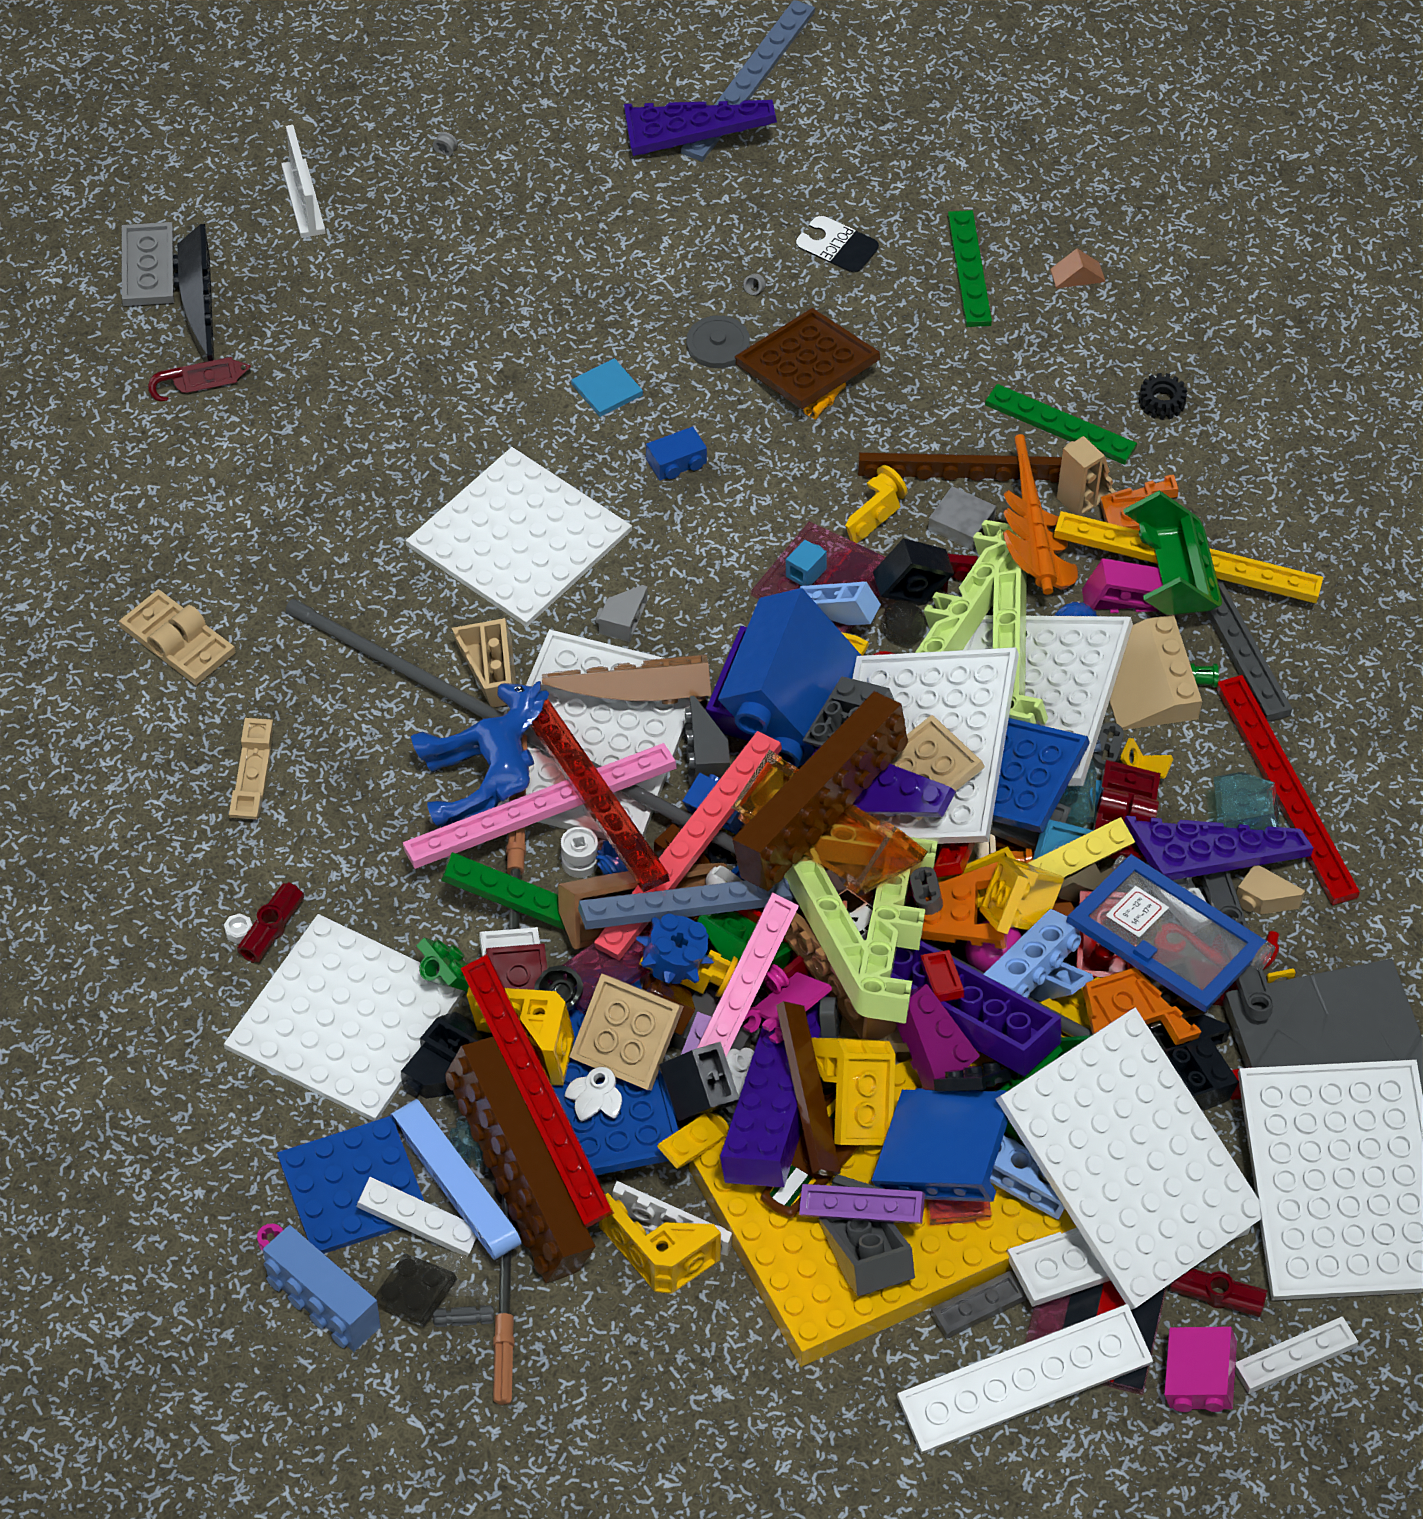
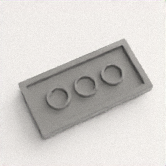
[122,222,174,306]

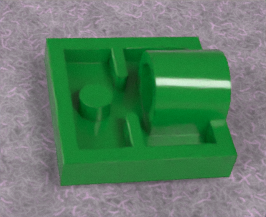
[416,937,469,992]

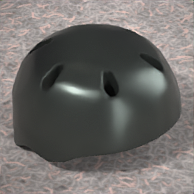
[534,965,583,1011]

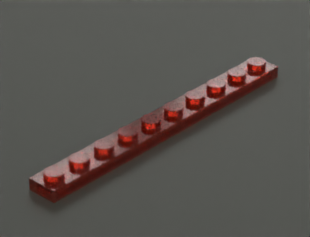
[530,698,670,893]

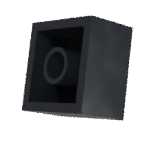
[873,538,954,606]

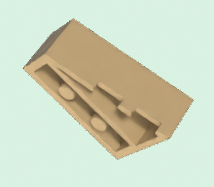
[1057,436,1116,516]
[452,618,516,708]

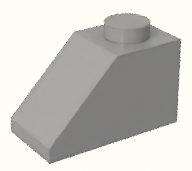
[596,585,647,642]

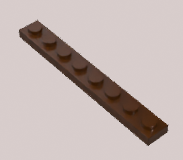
[858,452,1062,483]

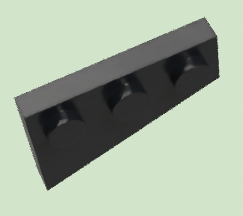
[933,1062,1014,1091]

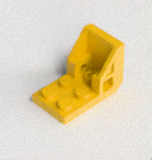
[979,856,1064,934]
[467,987,575,1086]
[811,1038,896,1145]
[599,1193,721,1294]

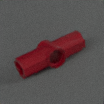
[237,882,304,963]
[1170,1268,1268,1317]

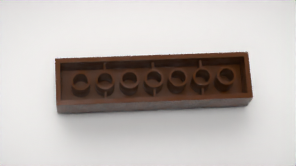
[732,691,908,891]
[445,1037,596,1283]

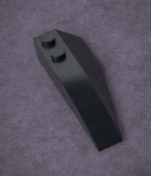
[173,224,214,362]

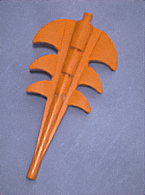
[1003,434,1078,595]

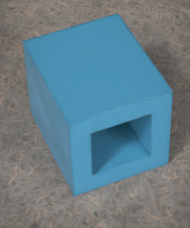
[785,540,827,586]

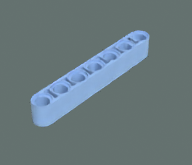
[390,1099,522,1260]

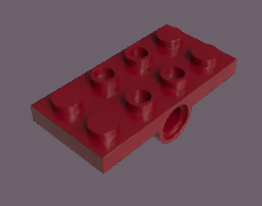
[1093,760,1161,863]

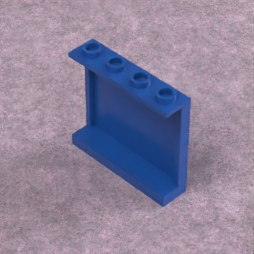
[871,1088,1009,1202]

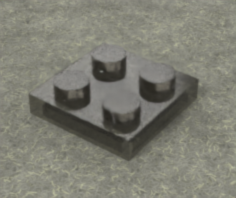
[374,1253,457,1327]

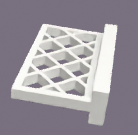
[281,125,325,238]

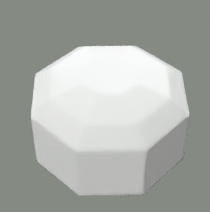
[224,914,252,944]

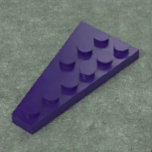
[624,100,777,156]
[812,747,956,817]
[1124,816,1314,880]

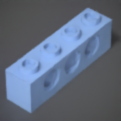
[983,909,1081,998]
[989,1136,1065,1220]

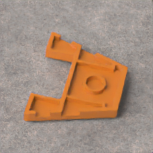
[1100,474,1179,530]
[921,862,1007,949]
[1082,967,1201,1045]

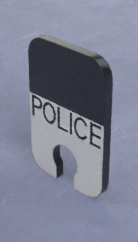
[796,216,879,272]

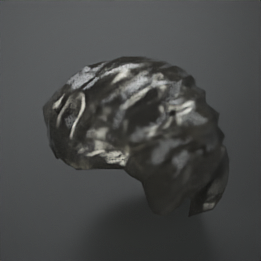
[881,600,927,649]

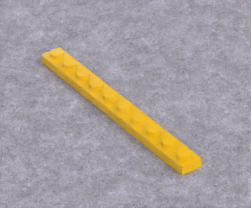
[1054,511,1323,604]

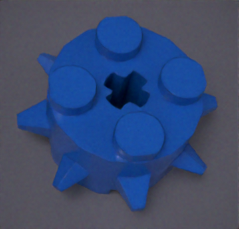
[636,913,714,984]

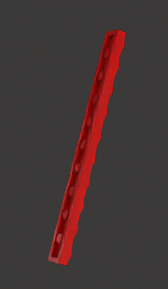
[1216,675,1360,905]
[461,954,614,1228]

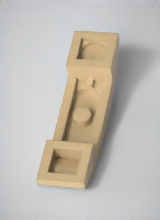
[229,718,273,820]

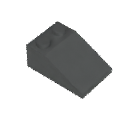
[819,1218,915,1296]

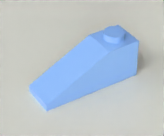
[800,582,881,625]
[1029,962,1093,1002]

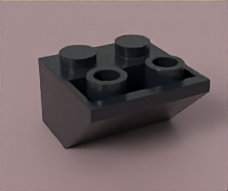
[420,1012,493,1063]
[1163,1036,1239,1110]
[659,1041,739,1122]

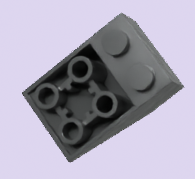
[802,676,894,747]
[685,696,730,786]

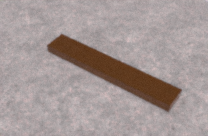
[776,1001,841,1177]

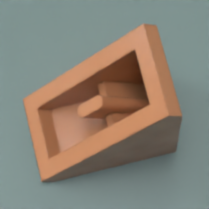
[1050,248,1105,289]

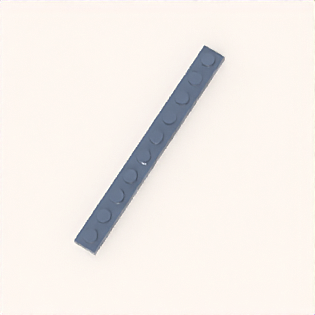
[681,0,815,162]
[578,868,866,929]

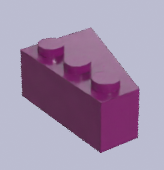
[896,984,980,1090]

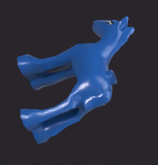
[411,681,549,828]

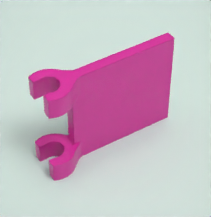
[742,972,832,1044]

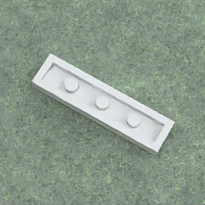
[356,1177,477,1257]
[1235,1316,1358,1394]

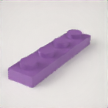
[799,1184,925,1224]

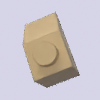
[1237,865,1305,915]

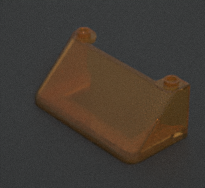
[731,749,928,895]

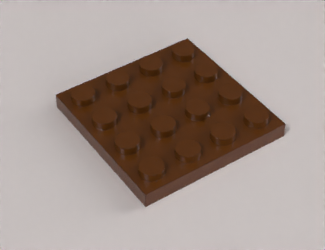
[735,308,880,409]

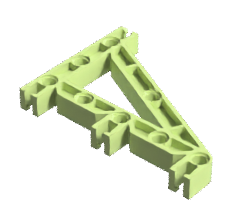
[915,520,1048,724]
[751,813,938,1023]

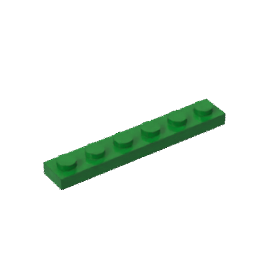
[948,210,992,327]
[985,384,1137,465]
[441,852,566,930]

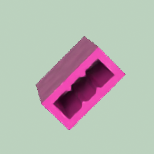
[1165,1327,1237,1412]

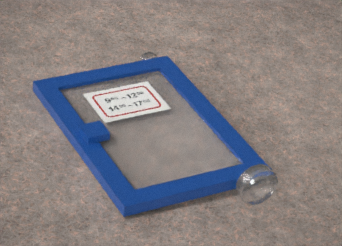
[1066,854,1275,1012]

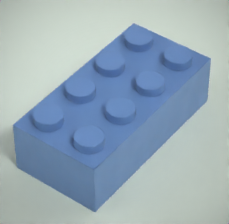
[263,1225,381,1352]

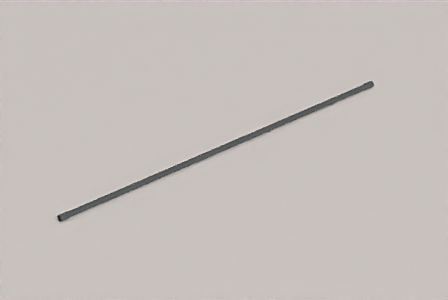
[286,599,1092,1037]

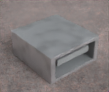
[928,486,996,550]

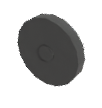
[686,315,750,369]

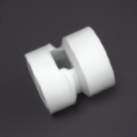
[561,827,598,878]

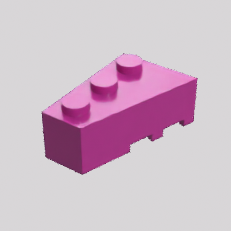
[1082,558,1163,613]

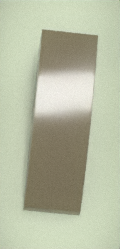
[1057,863,1123,902]

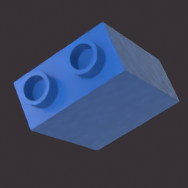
[718,588,862,770]

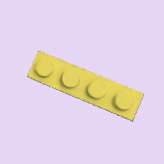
[1027,817,1135,878]

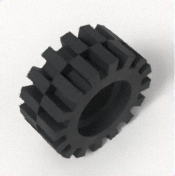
[1139,373,1187,420]

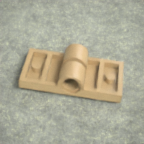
[119,589,235,685]

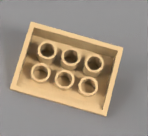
[1109,615,1202,730]

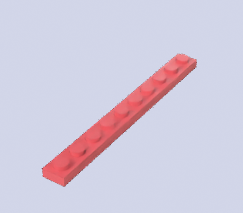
[594,731,782,961]

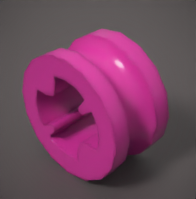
[763,964,790,994]
[257,1224,283,1251]

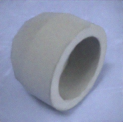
[743,274,766,295]

